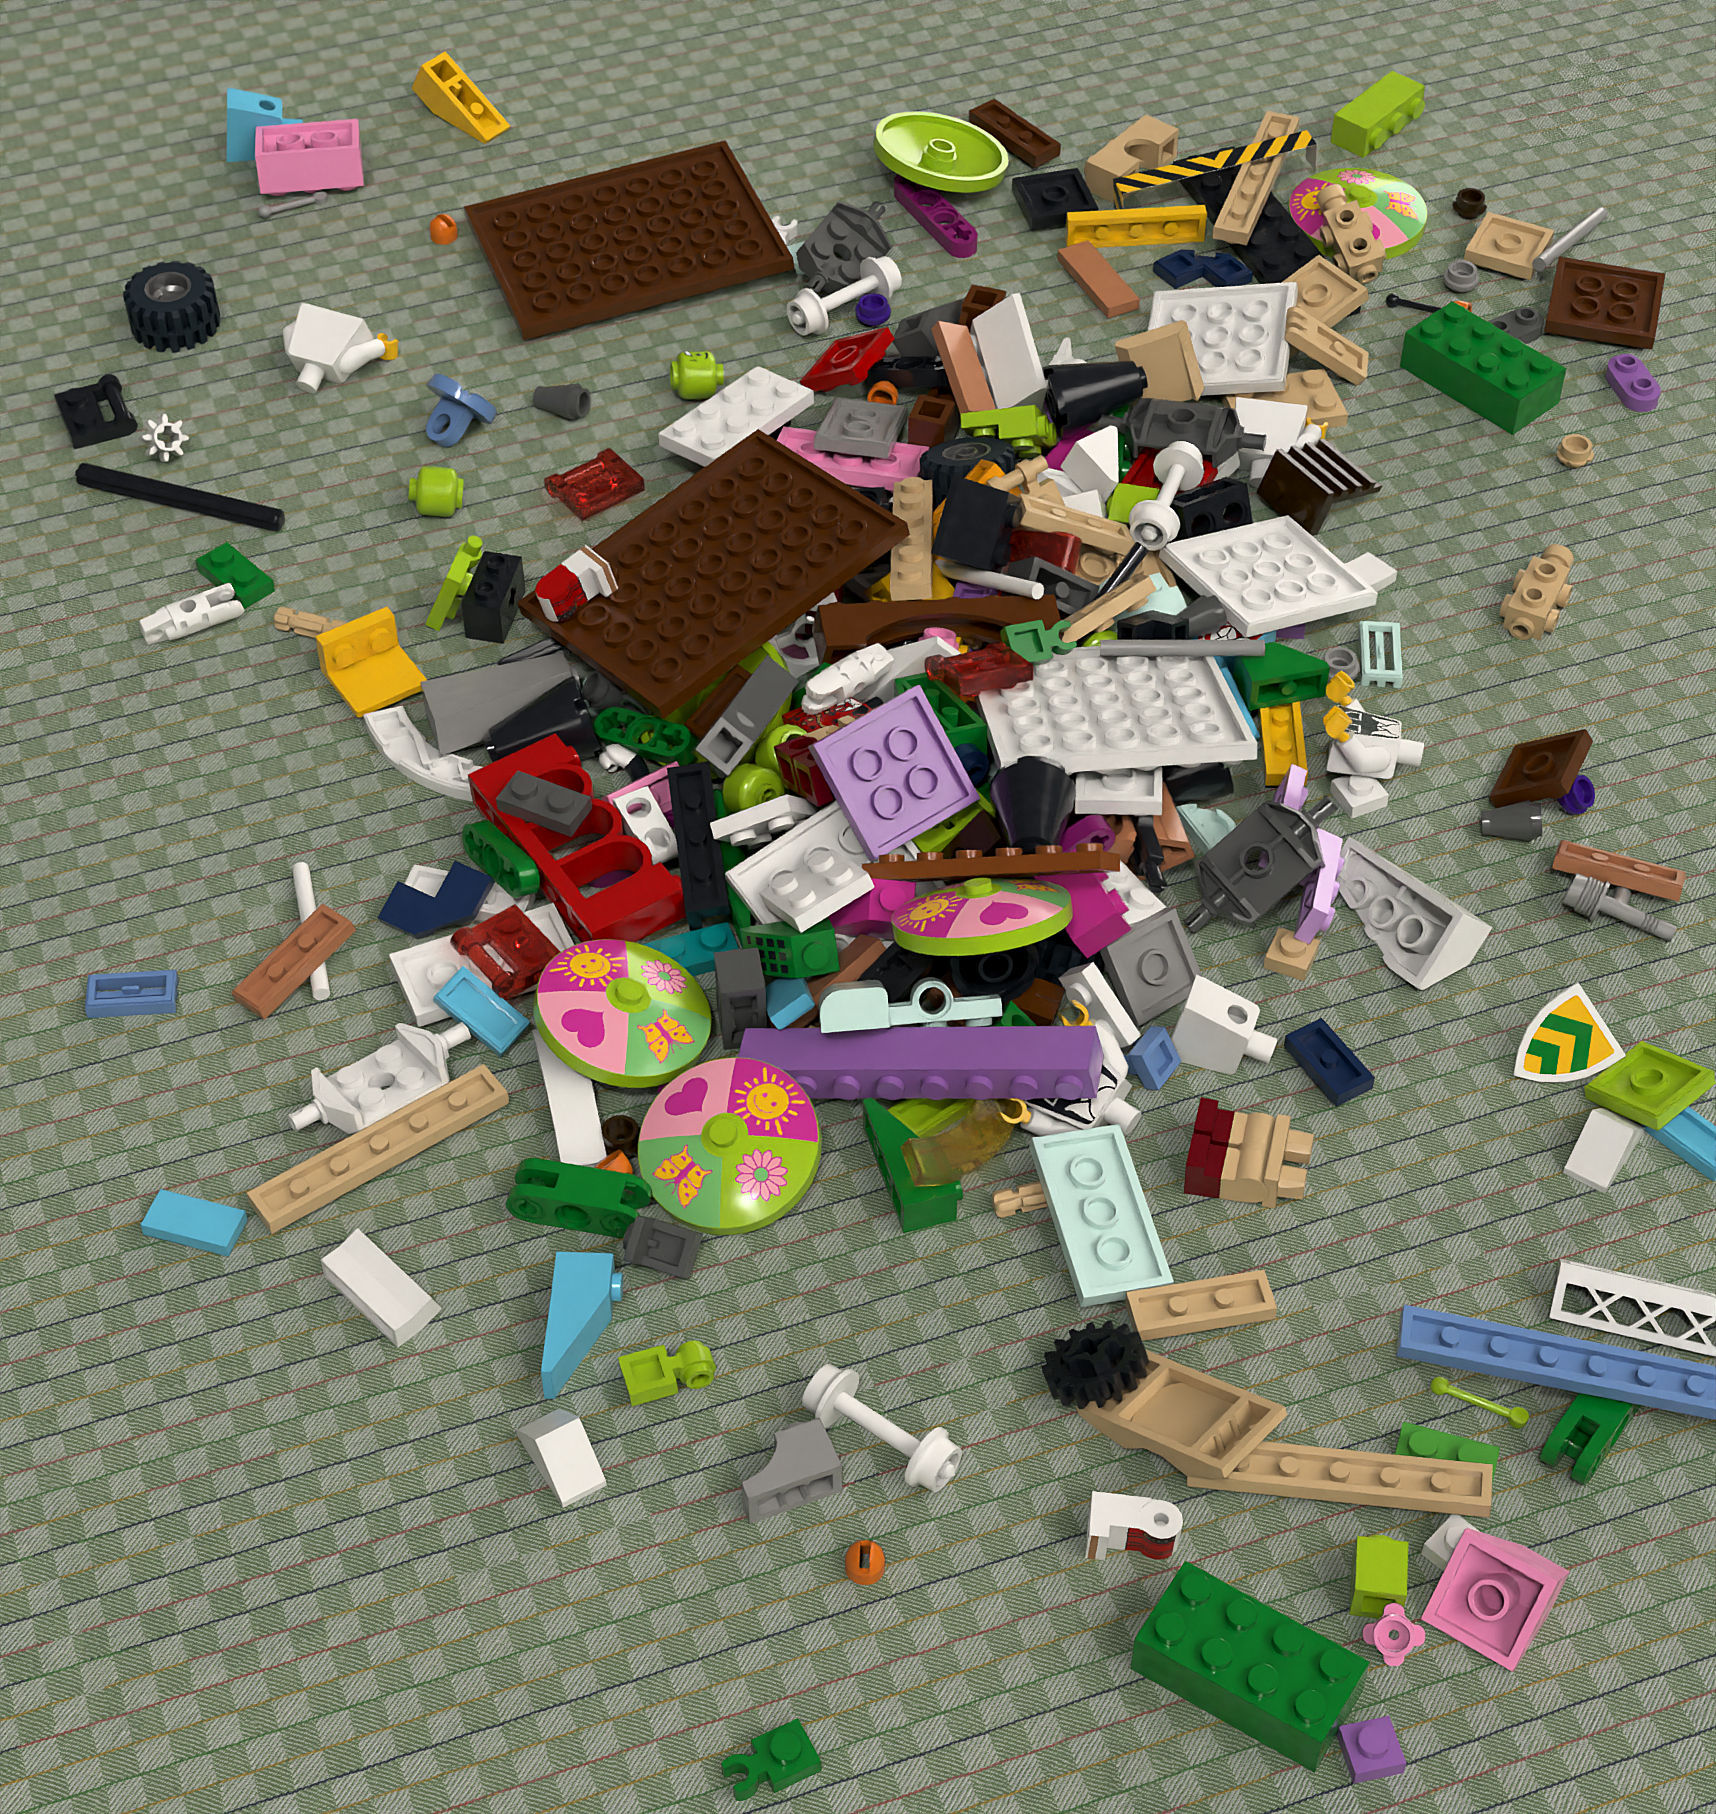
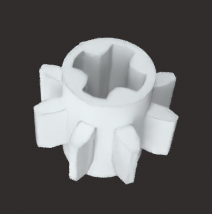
[138,414,189,462]

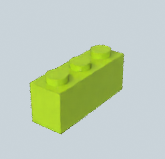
[1330,71,1425,158]

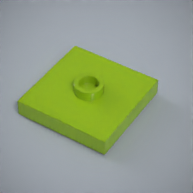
[1584,1041,1716,1131]

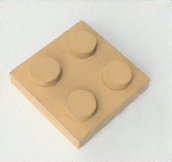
[1464,212,1555,280]

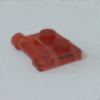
[544,448,645,521]
[924,642,1034,697]
[450,904,560,1000]

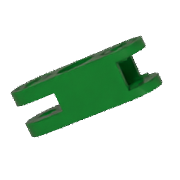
[505,1158,652,1238]
[1540,1393,1641,1486]

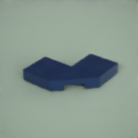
[1153,249,1253,289]
[377,861,495,939]

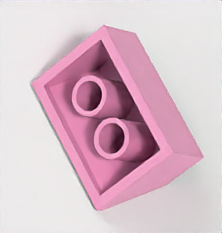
[255,119,364,196]

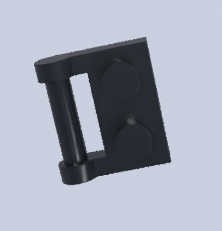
[54,374,138,450]

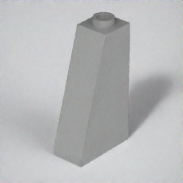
[420,652,580,755]

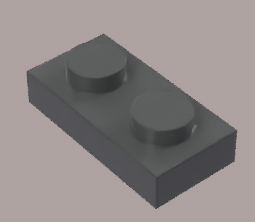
[496,771,592,837]

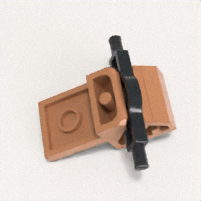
[1065,782,1196,893]

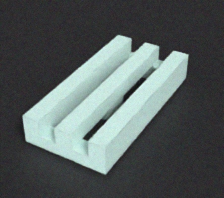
[1358,621,1403,688]

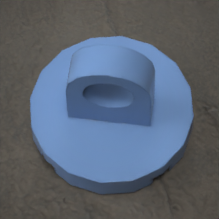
[426,373,497,447]

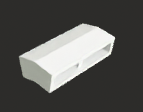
[321,1228,442,1348]

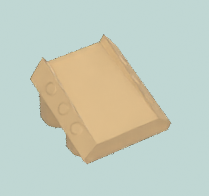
[1114,320,1204,407]

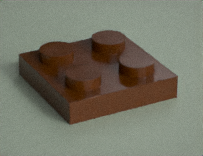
[1489,729,1593,808]

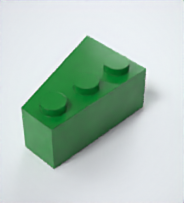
[894,671,987,756]

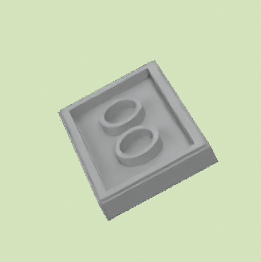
[814,397,907,459]

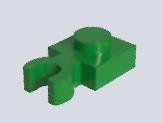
[1000,620,1077,670]
[721,1718,822,1801]

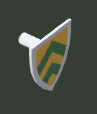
[1513,982,1626,1082]

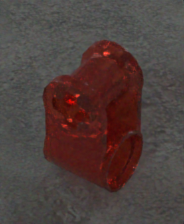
[1009,530,1082,575]

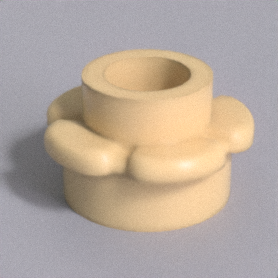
[1557,434,1594,468]

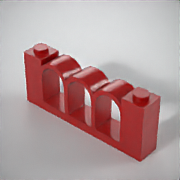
[468,733,686,943]

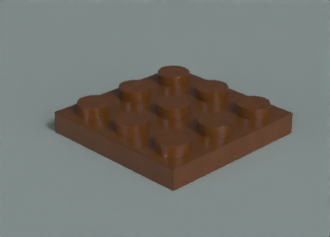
[1544,257,1666,349]

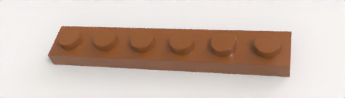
[862,843,1120,882]

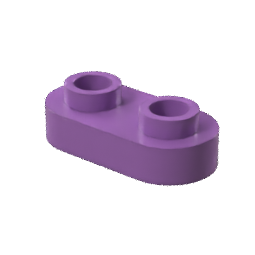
[1605,354,1661,412]

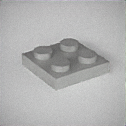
[1100,908,1203,1026]

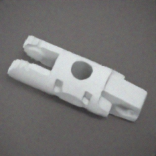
[139,583,245,645]
[801,643,894,715]

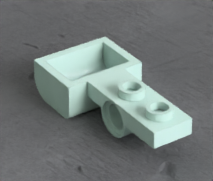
[818,977,1002,1033]

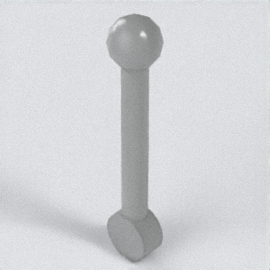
[258,191,327,218]

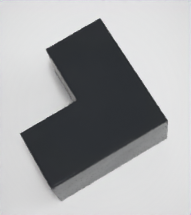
[1117,610,1189,640]

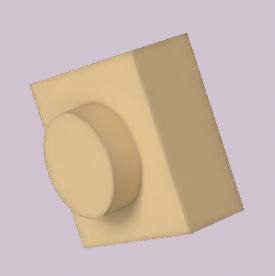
[1263,927,1320,981]

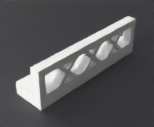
[1549,1258,1716,1357]

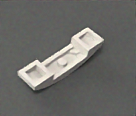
[532,1030,606,1168]

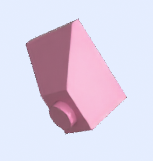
[1421,1528,1570,1672]

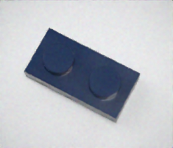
[1284,1018,1375,1107]

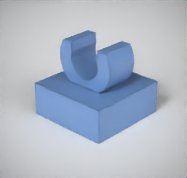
[1124,1026,1181,1090]

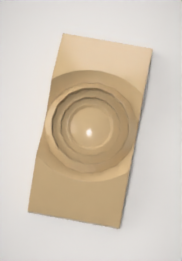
[1076,1350,1287,1479]

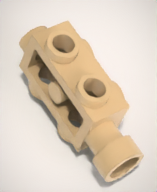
[1316,184,1386,284]
[1499,544,1574,640]

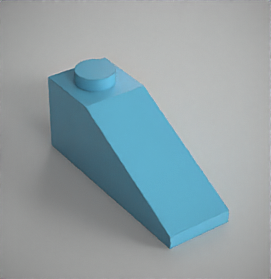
[541,1251,623,1399]

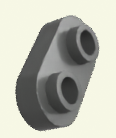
[1488,307,1544,344]

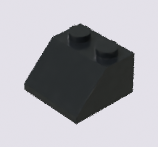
[931,475,1022,574]

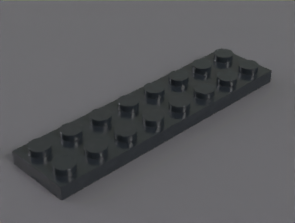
[1173,146,1361,317]

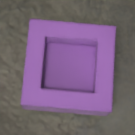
[1337,1716,1406,1784]

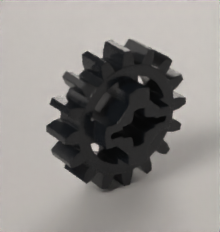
[1041,1321,1149,1409]

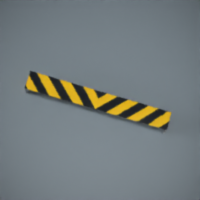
[1113,130,1317,210]

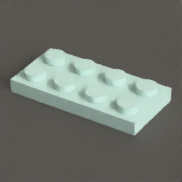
[1029,1124,1174,1307]

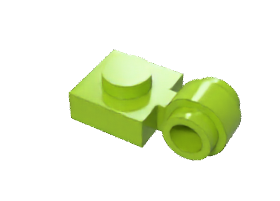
[618,1340,716,1406]

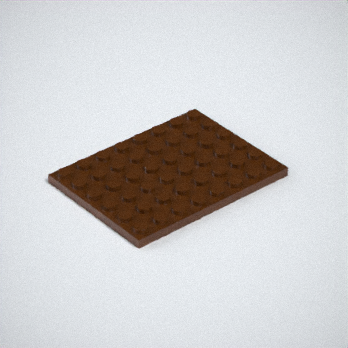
[464,140,794,340]
[517,429,910,719]

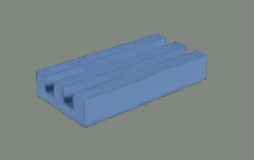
[85,970,179,1018]

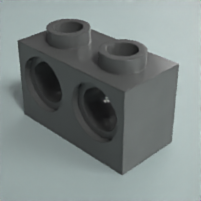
[714,947,767,1050]

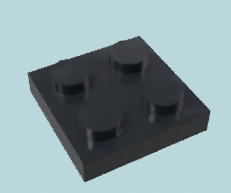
[1012,168,1099,229]

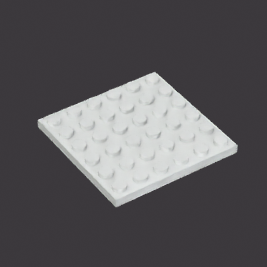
[965,639,1257,776]

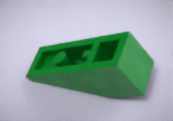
[863,1097,963,1233]

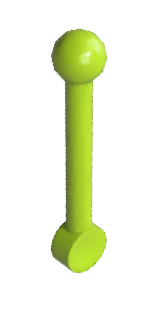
[1430,1376,1529,1429]

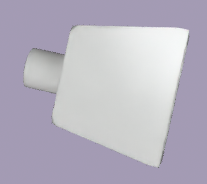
[1171,975,1278,1075]

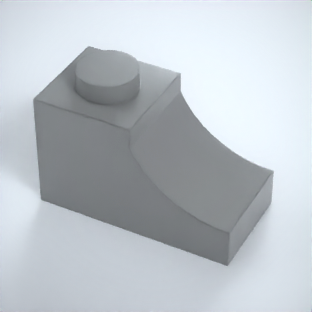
[741,1418,842,1524]

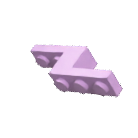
[1258,764,1345,944]

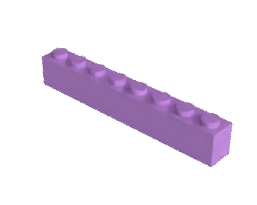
[738,1026,1104,1100]

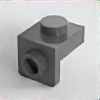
[623,1216,703,1279]

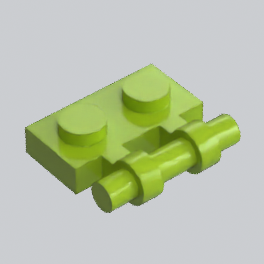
[425,535,483,631]

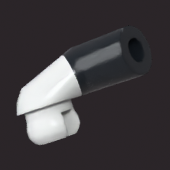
[599,744,650,782]

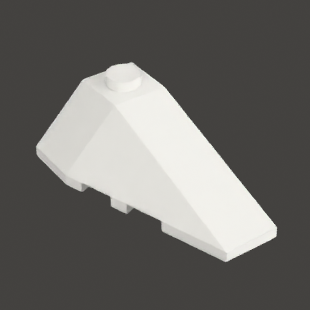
[1335,837,1492,990]

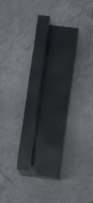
[667,761,730,931]

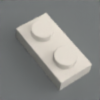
[1058,962,1141,1048]

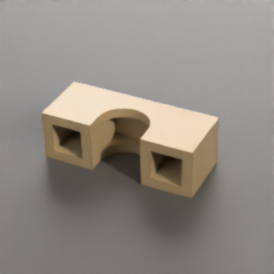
[1084,114,1179,203]

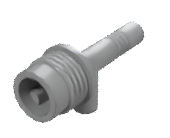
[1562,872,1677,942]

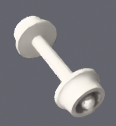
[787,256,902,336]
[1129,441,1204,551]
[802,1364,962,1493]

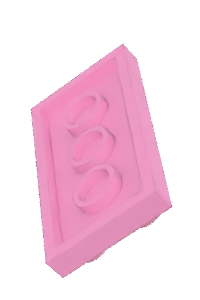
[777,426,929,493]

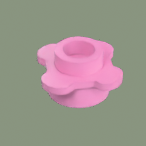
[1363,1603,1425,1666]

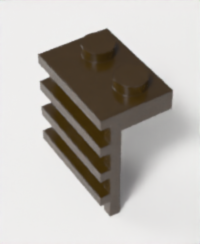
[1256,438,1382,536]

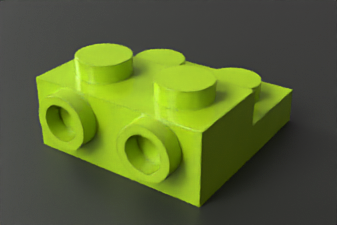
[960,405,1057,458]

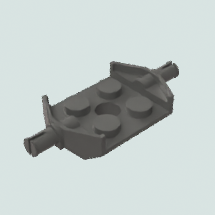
[796,201,893,294]
[1099,398,1267,468]
[1183,795,1338,934]

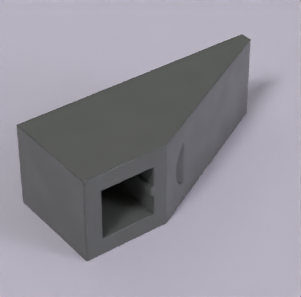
[892,298,965,357]
[689,655,799,779]

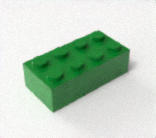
[1400,301,1567,435]
[1130,1561,1370,1773]

